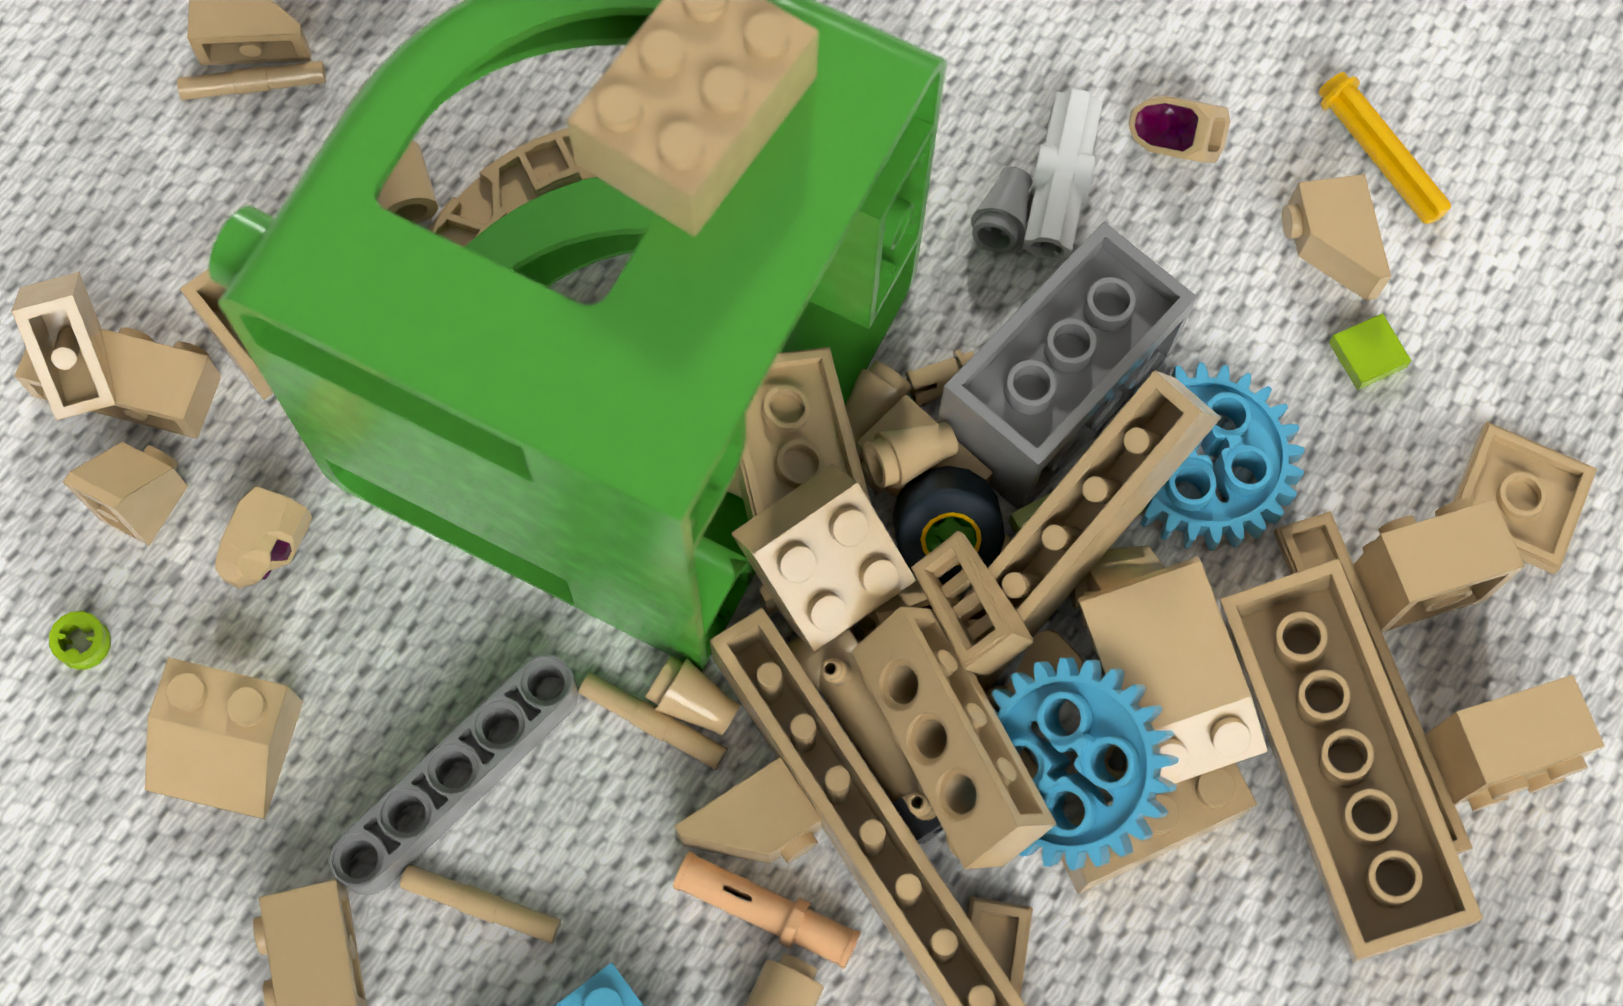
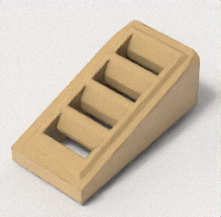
[911,531,1034,676]

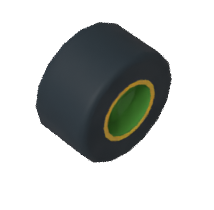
[893,466,1005,585]

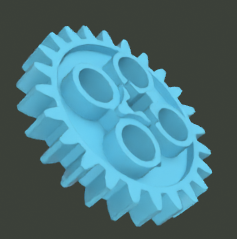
[1134,363,1305,551]
[992,658,1179,870]

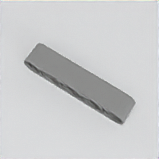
[329,654,579,896]

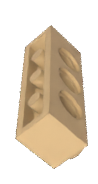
[851,607,1057,869]

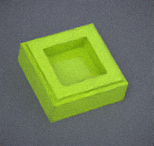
[1329,313,1412,390]

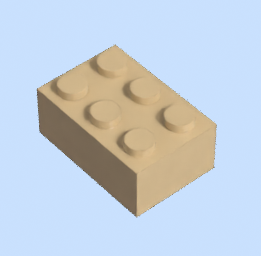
[567,0,818,237]

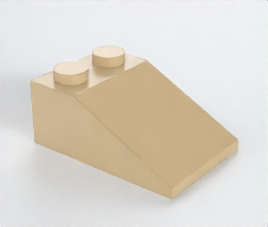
[1077,556,1268,784]

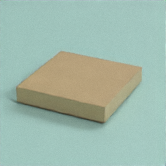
[1452,422,1597,574]

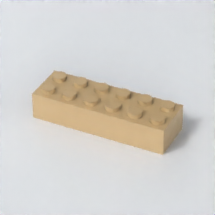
[1220,558,1483,963]

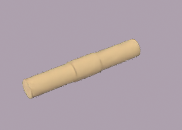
[177,61,326,100]
[579,672,728,770]
[400,864,561,944]

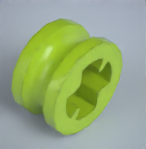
[49,611,111,670]

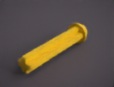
[1318,72,1451,224]

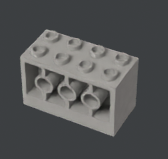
[937,222,1198,510]

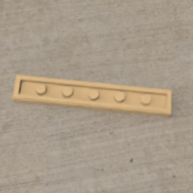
[1274,511,1473,854]

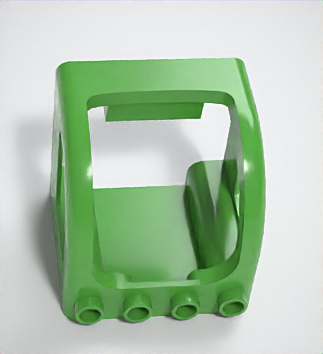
[209,0,947,672]

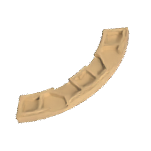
[428,128,596,247]

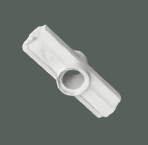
[1022,88,1103,260]

